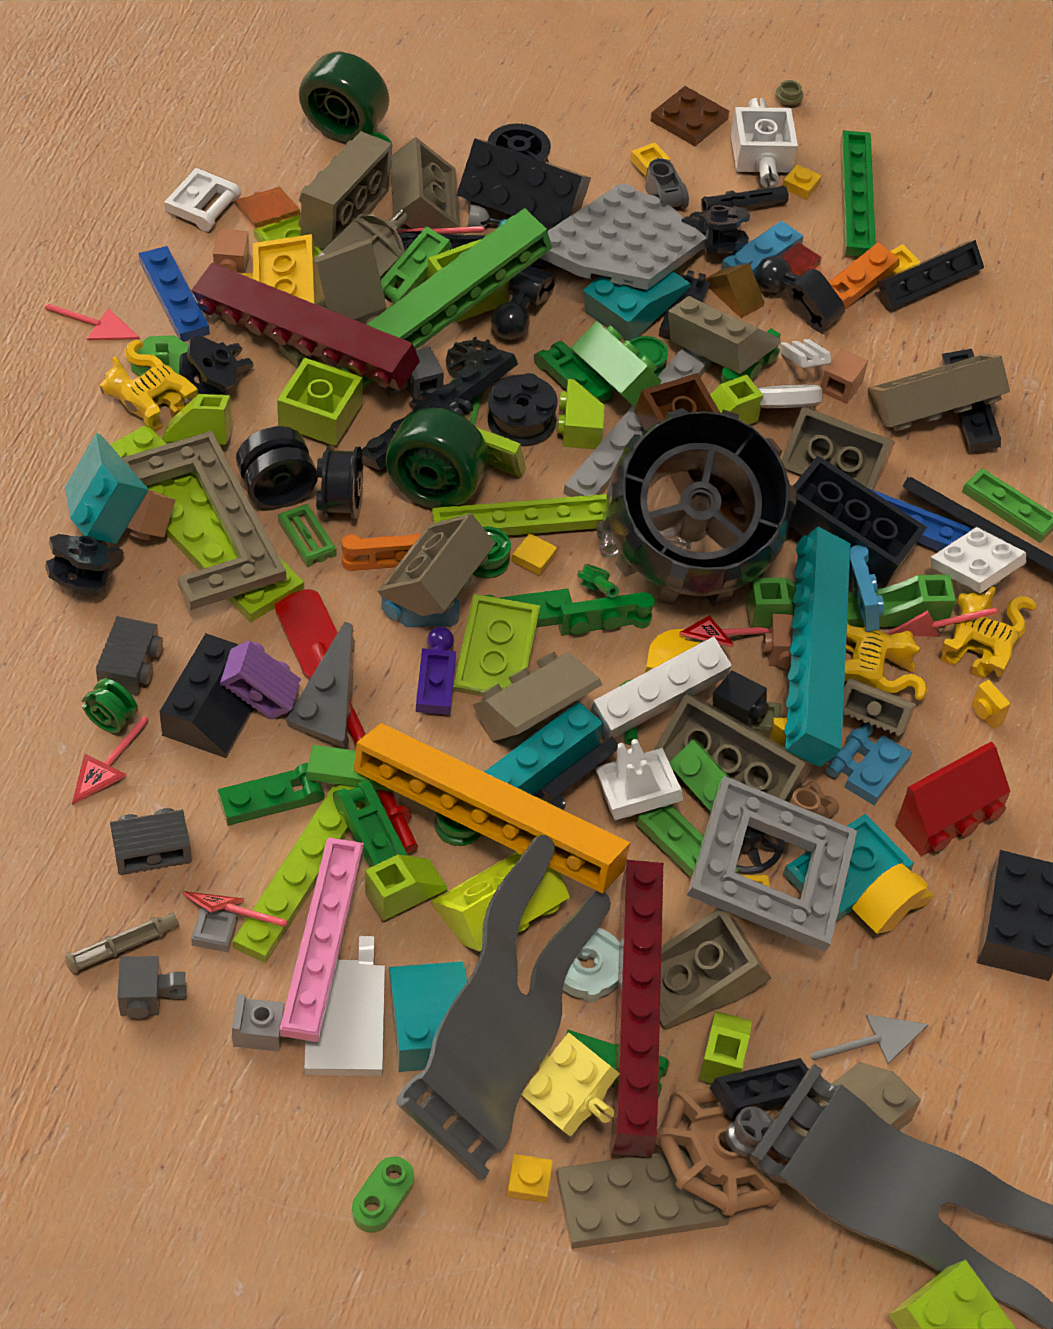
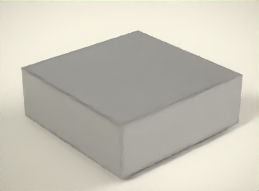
[191,907,238,952]

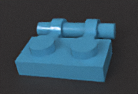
[825,723,913,806]

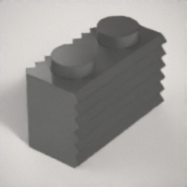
[96,616,163,696]
[110,808,192,875]

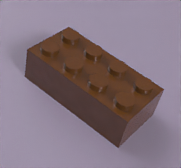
[634,373,736,503]

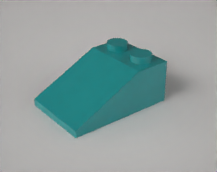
[583,271,691,342]
[65,433,149,544]
[389,961,468,1072]

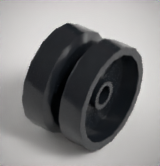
[236,426,318,509]

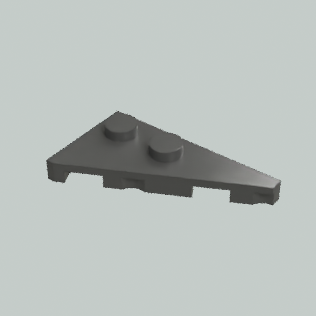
[286,622,355,748]

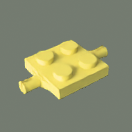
[521,1032,620,1137]

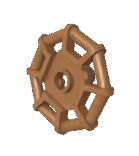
[655,1087,789,1216]

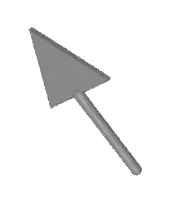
[811,1014,929,1064]

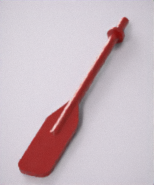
[275,589,418,853]

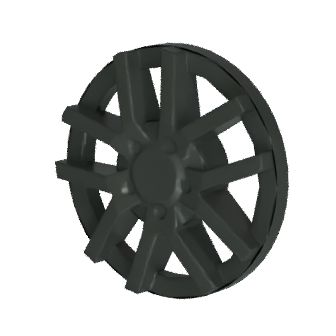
[446,337,498,378]

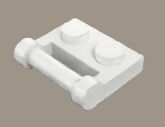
[164,168,242,232]

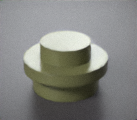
[775,80,803,106]

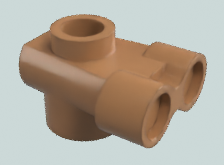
[789,781,839,818]

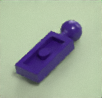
[416,627,456,715]

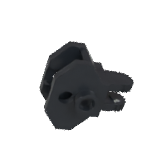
[681,205,750,253]
[179,335,254,395]
[45,534,124,595]

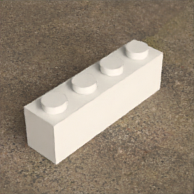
[590,637,732,740]

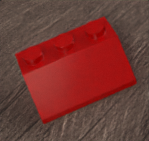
[895,741,1011,857]

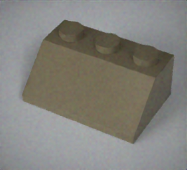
[391,137,460,229]
[668,296,781,374]
[781,407,896,490]
[377,513,495,616]
[473,652,603,741]
[787,1062,921,1136]

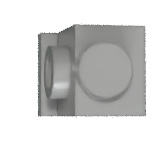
[232,994,288,1051]

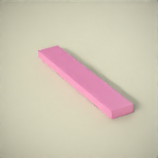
[280,837,364,1042]

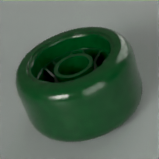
[299,51,390,143]
[386,408,489,508]

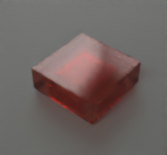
[780,242,822,276]

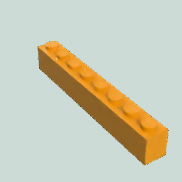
[353,723,630,894]

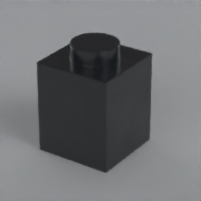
[713,670,769,728]

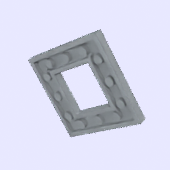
[687,776,857,952]

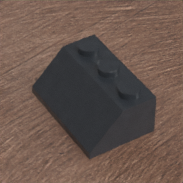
[159,633,254,758]

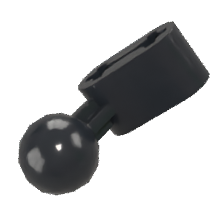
[755,255,845,332]
[491,265,556,341]

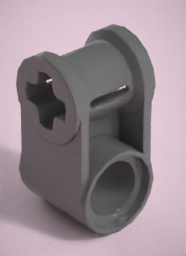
[645,158,689,209]

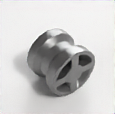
[726,1106,773,1158]

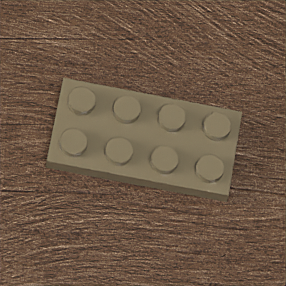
[556,1149,730,1249]

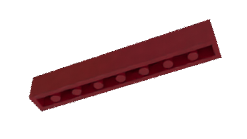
[191,263,420,391]
[612,860,664,1157]

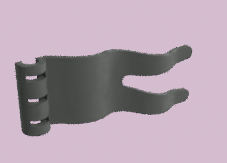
[396,835,611,1180]
[750,1064,1053,1329]

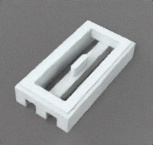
[780,339,831,368]

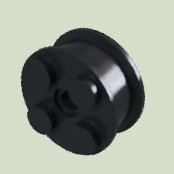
[488,123,551,162]
[487,373,558,446]
[316,445,363,519]

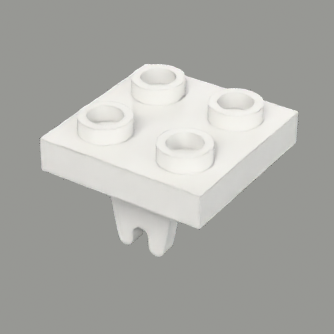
[931,527,1026,594]
[595,739,683,820]

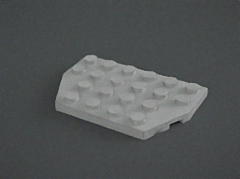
[540,183,706,290]

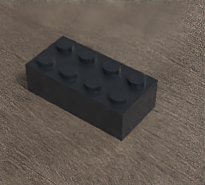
[457,138,591,229]
[790,456,927,588]

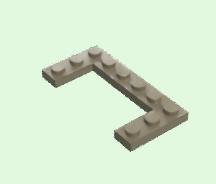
[122,431,286,610]

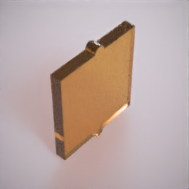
[235,186,301,228]

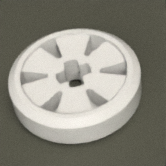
[758,385,823,408]

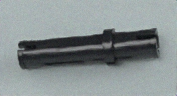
[701,185,789,212]

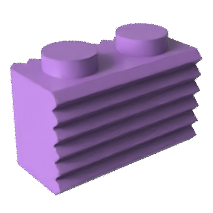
[220,640,302,719]

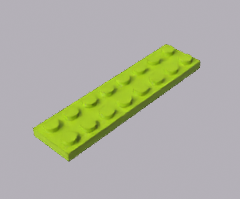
[110,425,305,623]

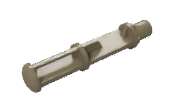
[65,912,179,974]

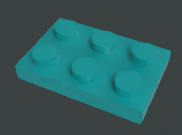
[783,813,914,921]

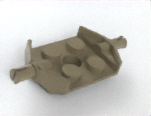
[316,210,409,278]

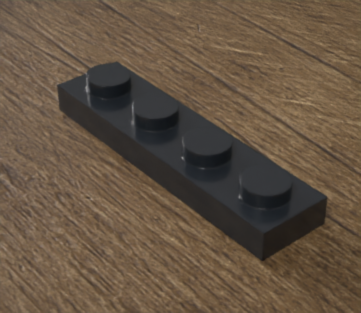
[877,240,984,310]
[942,348,1001,453]

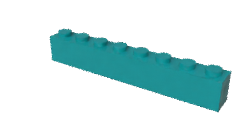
[784,527,850,767]

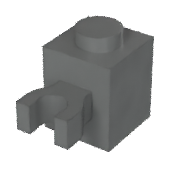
[385,347,444,399]
[117,956,187,1019]

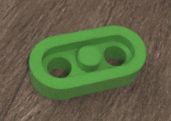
[352,1157,414,1233]

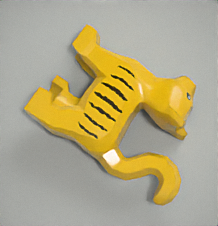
[99,340,198,432]
[940,586,1036,680]
[844,620,928,701]

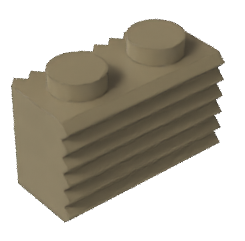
[843,679,916,736]

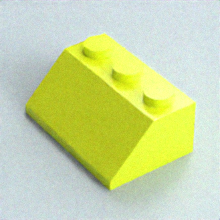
[431,852,570,951]

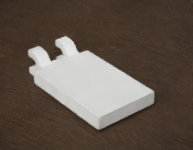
[304,936,385,1076]

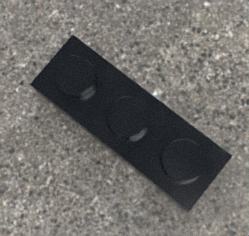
[709,1058,816,1118]

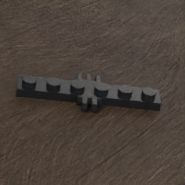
[361,348,518,470]

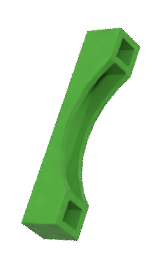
[747,575,956,629]

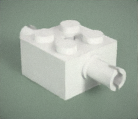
[731,98,798,187]

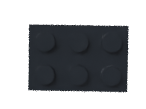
[976,850,1053,981]

